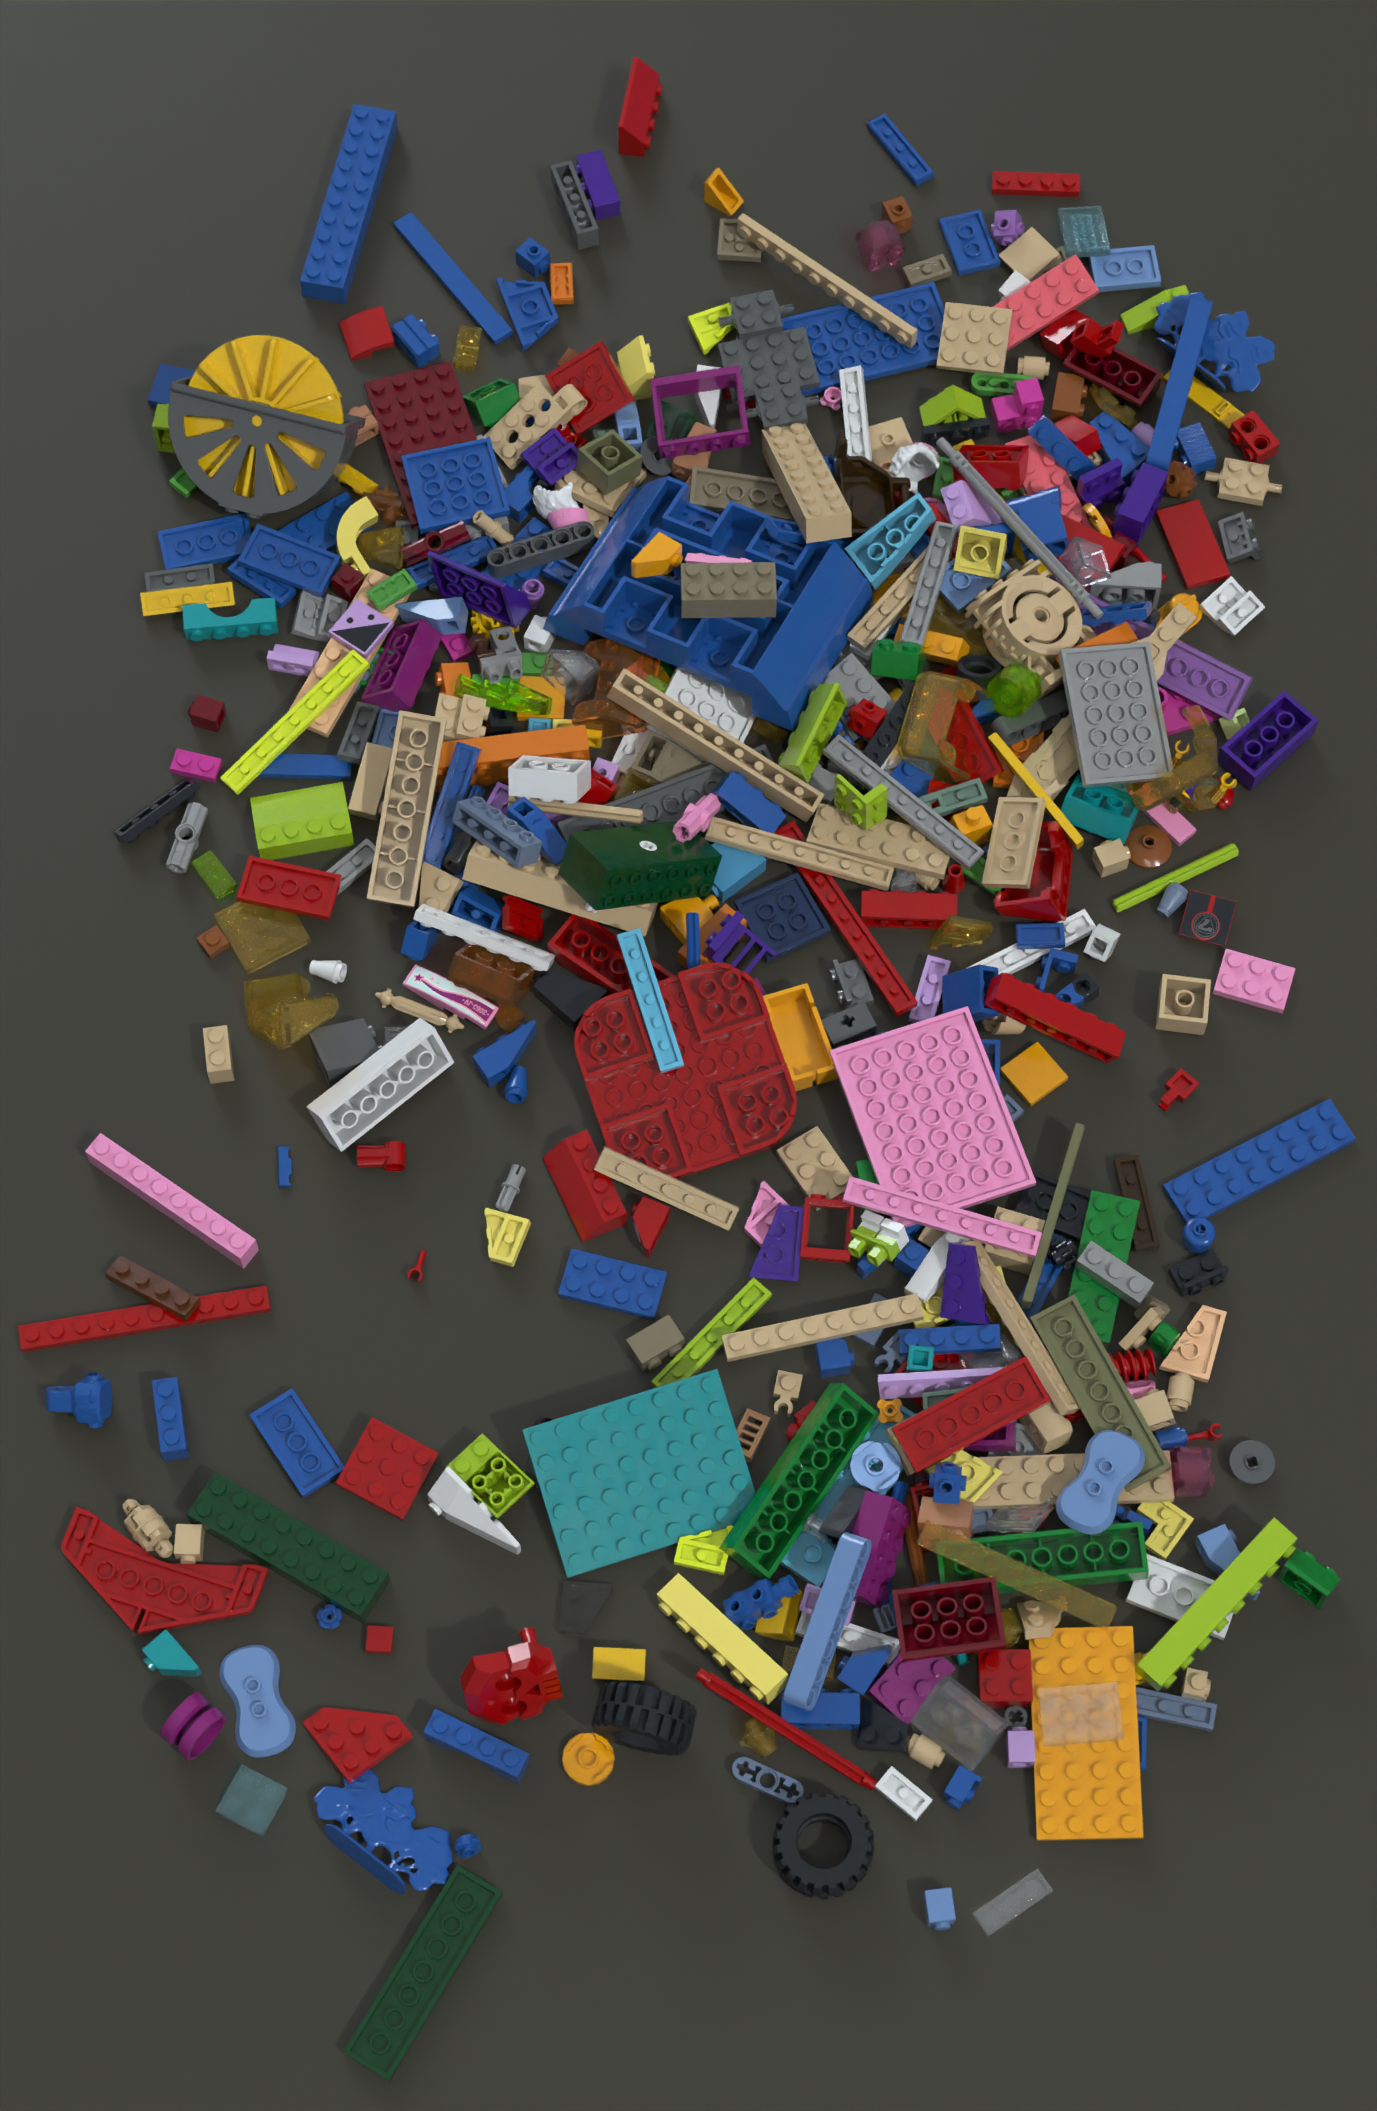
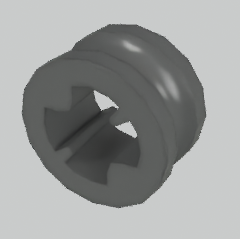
[1003,1705,1028,1731]

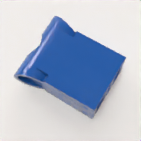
[1005,485,1072,562]

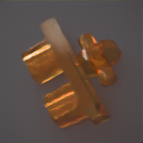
[361,484,405,524]

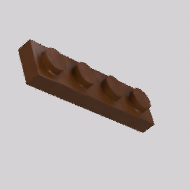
[105,1255,201,1321]

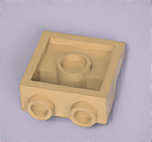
[434,693,490,741]

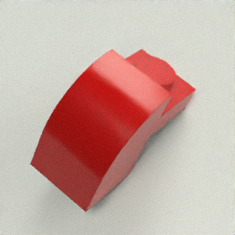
[1070,318,1124,357]

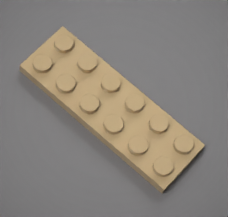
[806,803,951,880]

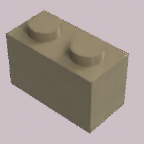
[626,1314,685,1372]

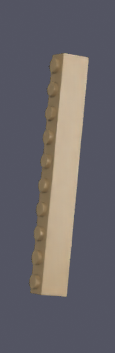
[607,668,825,822]

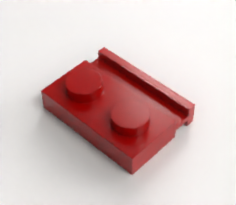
[502,894,543,943]

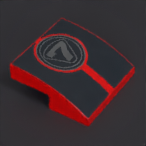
[1178,890,1237,947]

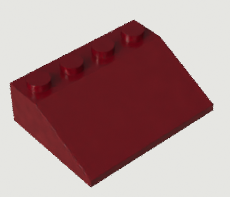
[892,1577,1007,1662]

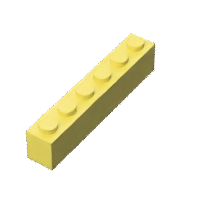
[656,1573,789,1704]

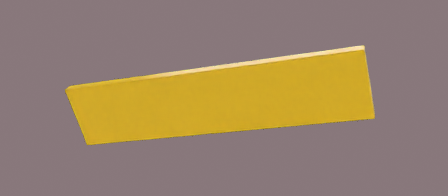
[1163,370,1246,432]

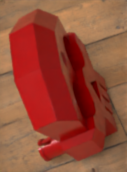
[460,1627,563,1725]

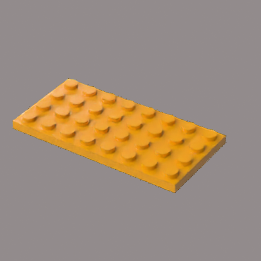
[1029,1626,1143,1841]

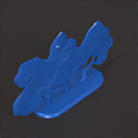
[1154,292,1275,392]
[314,1769,453,1894]

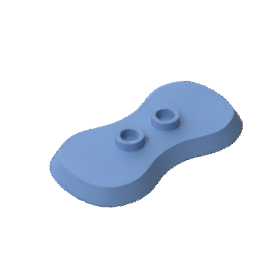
[1056,1430,1145,1535]
[219,1644,296,1758]

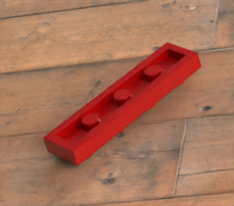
[992,171,1080,197]

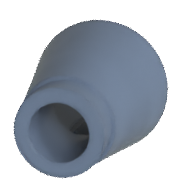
[1156,882,1188,919]

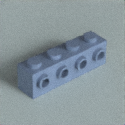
[452,796,543,868]

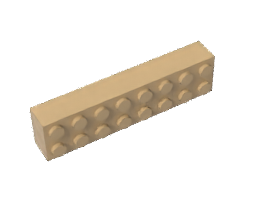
[762,423,852,544]
[367,710,447,909]
[462,840,658,936]

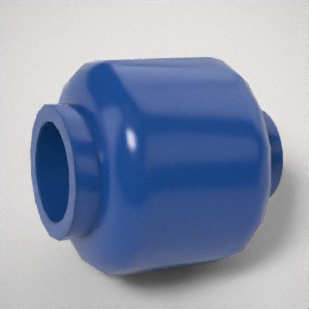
[1181,1217,1216,1253]

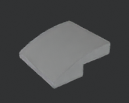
[291,590,348,642]

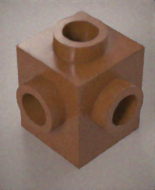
[1164,461,1198,499]

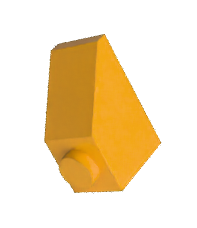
[631,532,683,578]

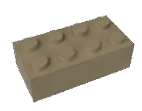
[681,562,777,618]

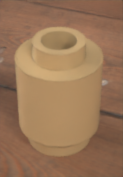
[1017,356,1050,380]
[1166,1372,1195,1412]
[908,1733,946,1769]

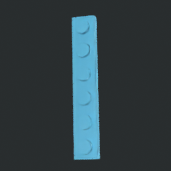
[617,928,684,1073]

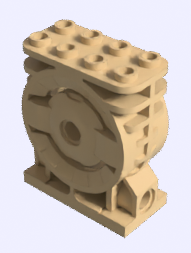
[965,559,1097,704]

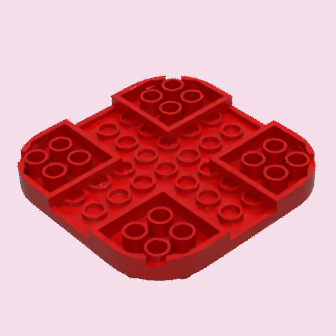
[574,963,797,1179]

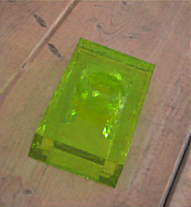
[191,850,238,900]

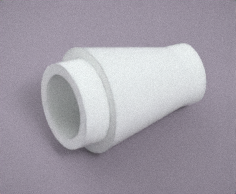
[309,960,347,984]

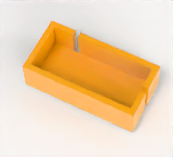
[763,983,838,1091]

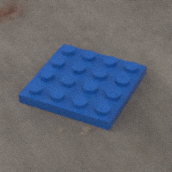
[401,437,510,534]

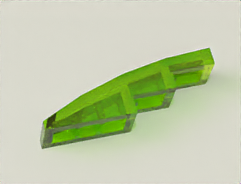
[454,674,552,715]

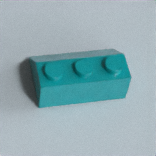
[1061,774,1143,845]

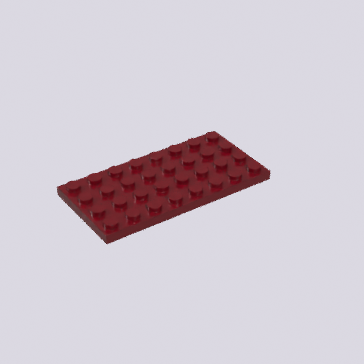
[364,361,477,530]

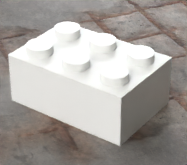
[508,755,591,804]

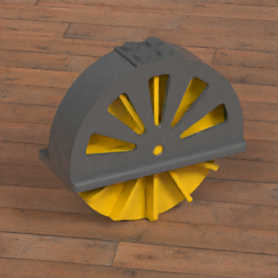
[168,335,366,519]

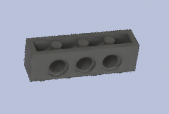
[550,160,599,250]

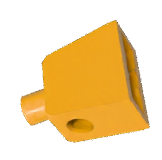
[949,805,993,846]
[660,894,719,945]

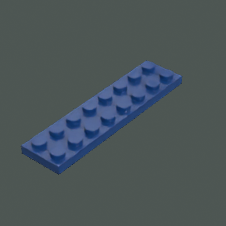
[1162,1099,1356,1225]

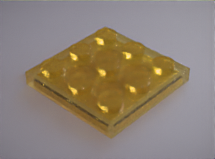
[214,902,311,975]

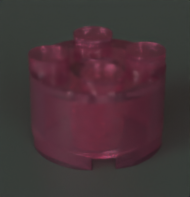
[855,220,905,271]
[1170,1446,1215,1498]

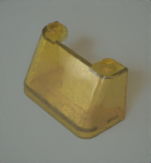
[244,972,339,1050]

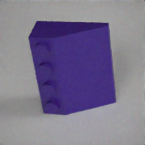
[427,551,531,629]

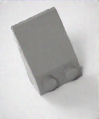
[1089,562,1162,609]

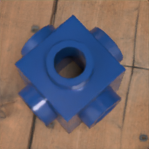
[929,1462,967,1504]

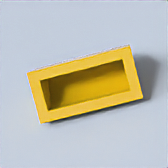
[755,1583,803,1642]
[592,1647,646,1681]

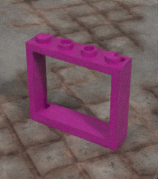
[650,365,751,459]

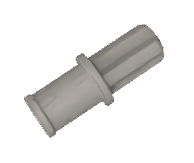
[495,1164,526,1212]

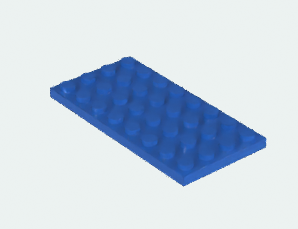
[781,282,945,396]

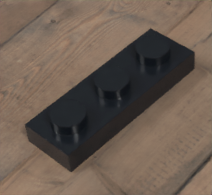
[921,417,990,446]

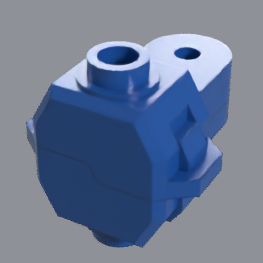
[45,1373,113,1428]

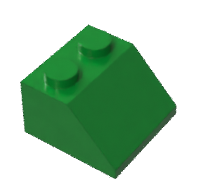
[463,378,521,428]
[871,639,926,681]
[1277,1549,1340,1610]

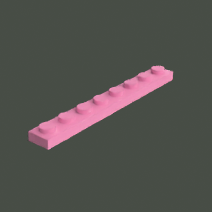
[842,1176,1042,1258]

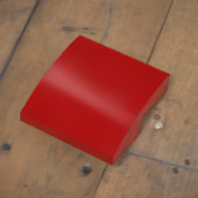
[340,306,394,361]

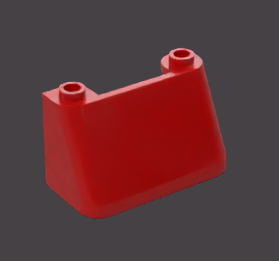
[994,821,1073,922]

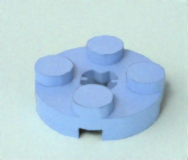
[849,1441,901,1493]

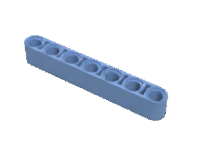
[784,1532,872,1711]

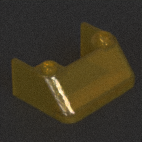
[897,671,994,783]
[1124,705,1218,811]

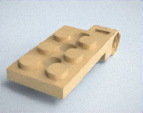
[483,382,587,470]

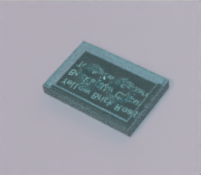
[1058,206,1110,258]

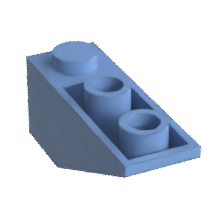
[614,401,643,454]
[396,597,469,635]
[1194,1524,1261,1601]

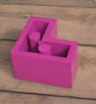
[990,378,1044,433]

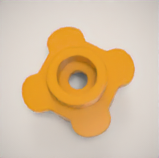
[877,1398,903,1424]

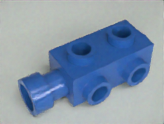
[723,1575,799,1630]

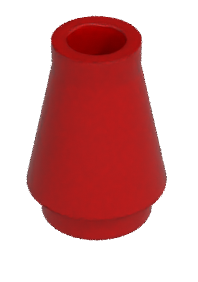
[942,864,965,894]

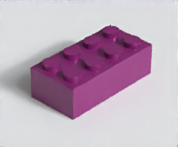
[852,1491,911,1609]

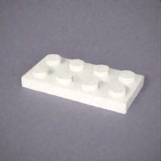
[1126,1554,1233,1640]

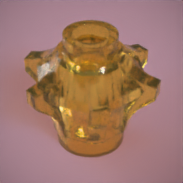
[739,1717,779,1758]

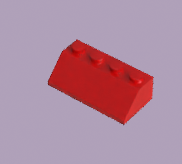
[618,57,663,157]
[543,1129,627,1243]

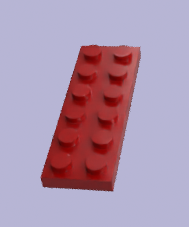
[892,1356,1051,1474]

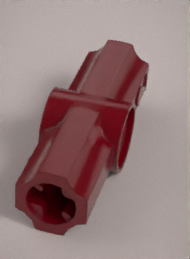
[400,520,471,567]

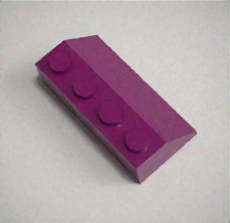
[361,619,442,712]

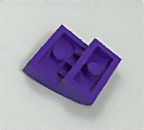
[520,428,578,486]

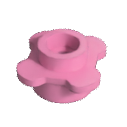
[820,387,842,410]

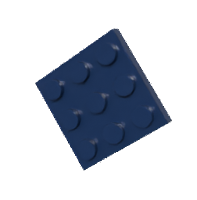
[734,872,831,963]

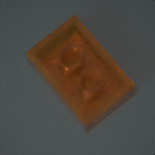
[446,943,535,1007]

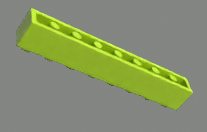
[1135,1518,1298,1692]

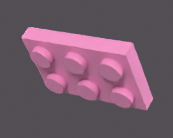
[1213,949,1296,1014]

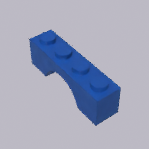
[504,465,540,524]
[423,1709,530,1784]

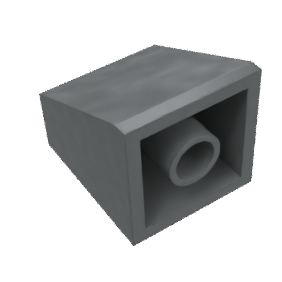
[308,1018,382,1088]

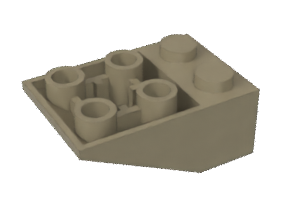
[631,730,709,788]

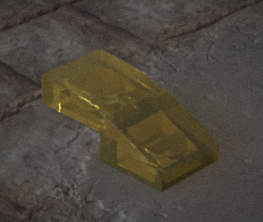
[453,325,482,371]

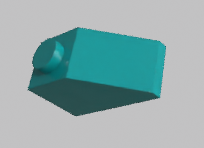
[142,1630,202,1677]

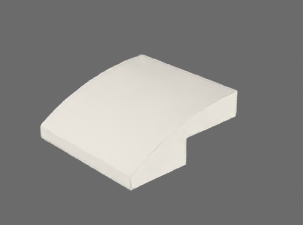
[1199,576,1265,636]

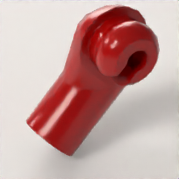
[1213,776,1234,810]

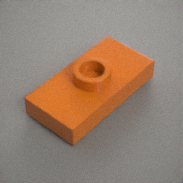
[550,263,574,305]

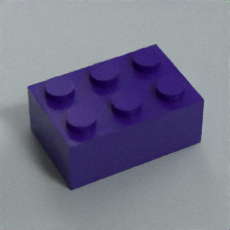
[1110,462,1169,547]

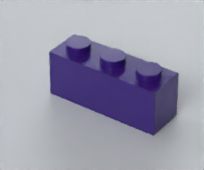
[574,150,620,221]

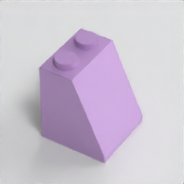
[940,480,1005,534]

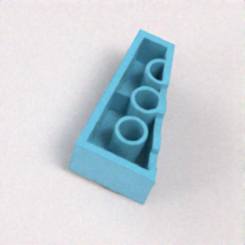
[845,492,936,591]

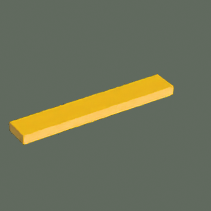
[988,732,1084,850]

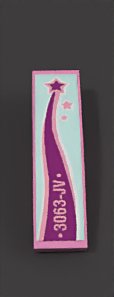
[402,964,499,1030]

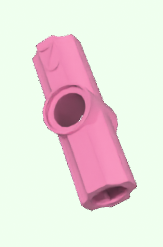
[672,793,721,843]

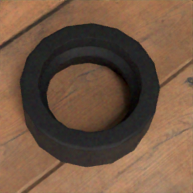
[956,654,1001,693]

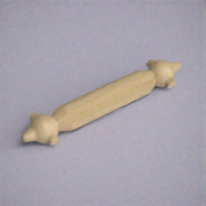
[375,988,464,1033]

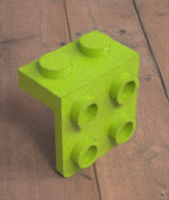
[834,774,888,831]

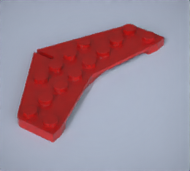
[61,1507,269,1635]

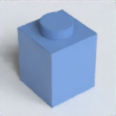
[923,1887,956,1931]

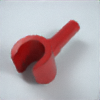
[408,1250,426,1283]
[1187,1423,1223,1442]

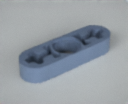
[732,1757,804,1805]

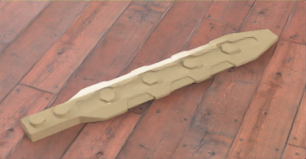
[1006,603,1197,801]

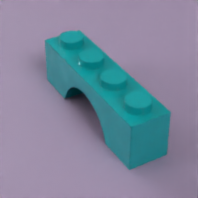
[183,597,278,641]

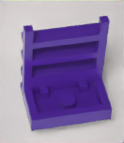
[702,910,777,974]

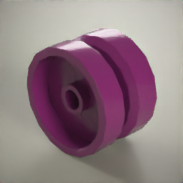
[160,1692,227,1761]

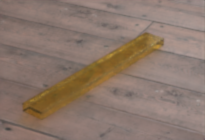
[916,1520,1118,1630]

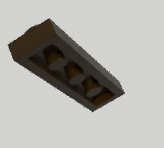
[1113,1155,1160,1253]

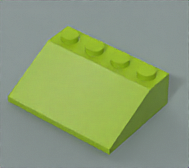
[250,782,354,860]

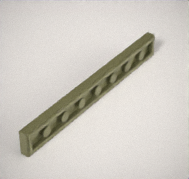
[1020,1123,1085,1310]

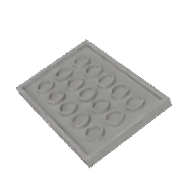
[1058,642,1175,787]

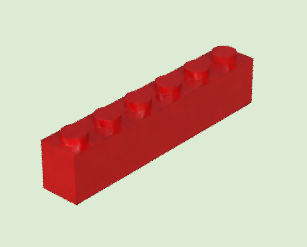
[984,972,1126,1064]

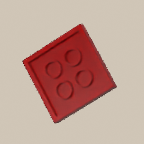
[545,341,636,435]
[335,1417,439,1521]

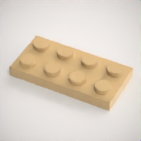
[982,797,1046,889]

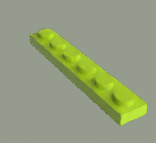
[651,1277,772,1388]

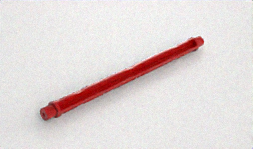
[694,1668,877,1791]

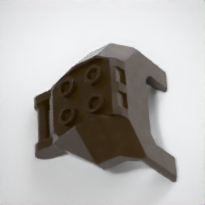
[834,429,911,538]

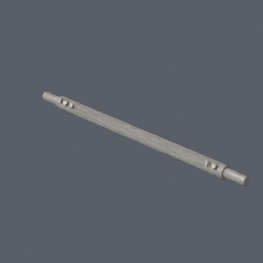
[937,437,1104,619]

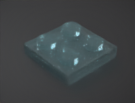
[216,1764,288,1837]

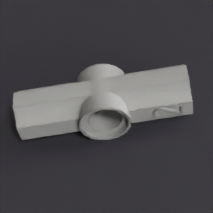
[166,802,208,874]

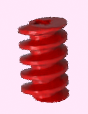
[1108,1348,1156,1383]

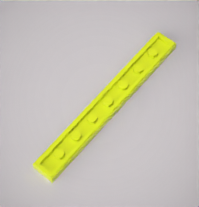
[220,649,370,796]

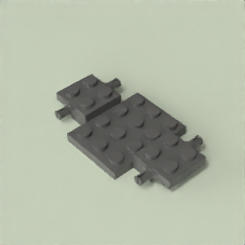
[718,289,820,430]

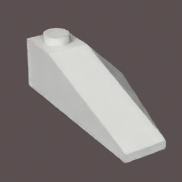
[427,1466,521,1555]

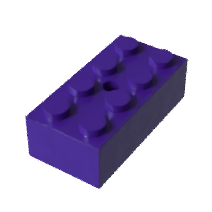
[1217,691,1319,791]

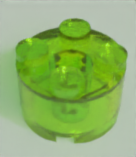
[987,662,1042,718]

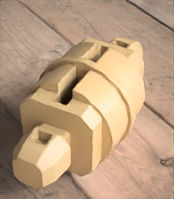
[122,1499,174,1558]

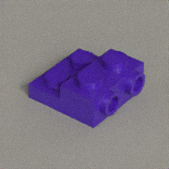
[1076,457,1125,510]

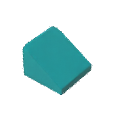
[906,1345,934,1373]

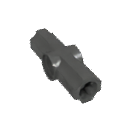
[443,830,477,874]

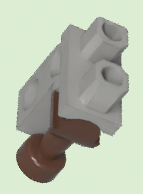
[469,626,522,684]

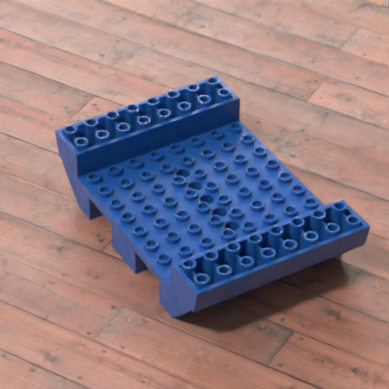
[543,476,873,731]

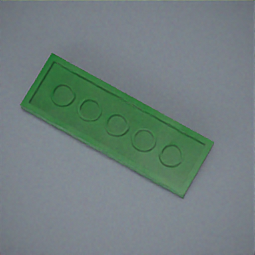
[1068,1190,1140,1345]

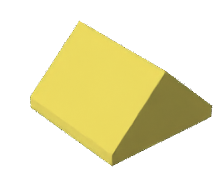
[953,525,1007,579]

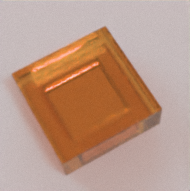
[493,999,525,1033]

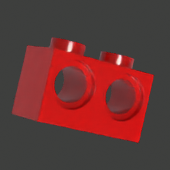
[1228,410,1280,464]

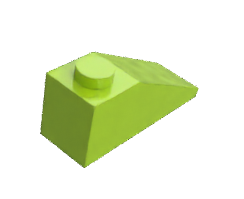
[1120,285,1189,334]

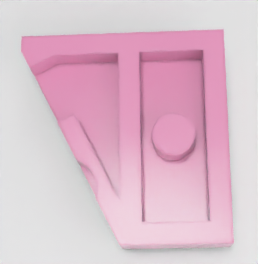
[744,1181,790,1247]

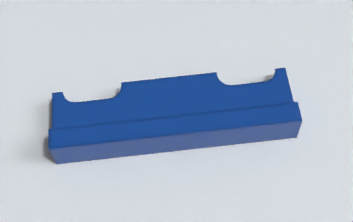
[277,1146,292,1187]

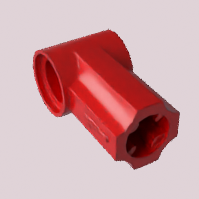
[357,1141,406,1172]

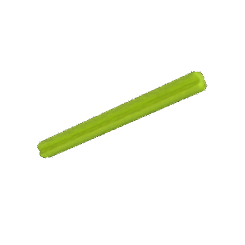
[1112,843,1239,912]

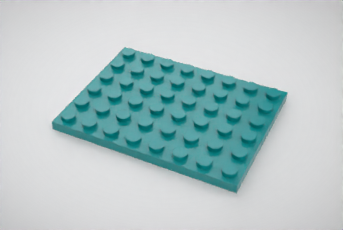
[522,1369,756,1578]

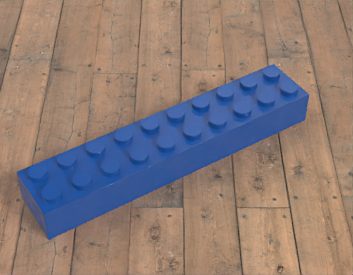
[300,104,398,304]

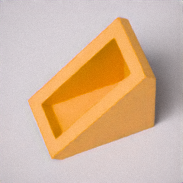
[704,168,744,216]

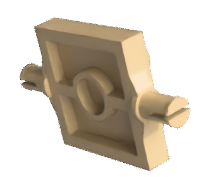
[1205,457,1282,506]

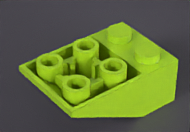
[445,1434,535,1519]

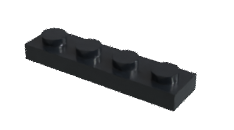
[113,777,201,843]

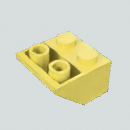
[617,335,655,400]

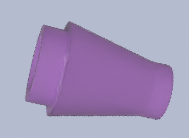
[521,579,544,609]

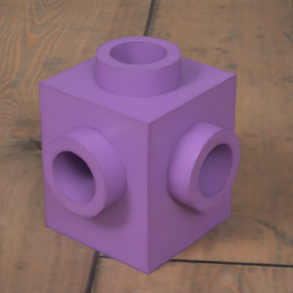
[991,210,1024,246]

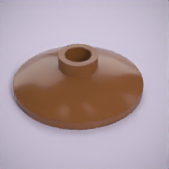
[1124,825,1172,869]

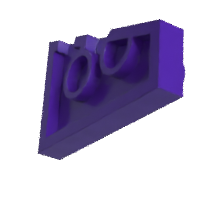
[748,1205,804,1282]
[940,1243,990,1325]

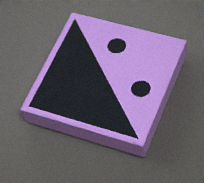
[329,599,394,659]

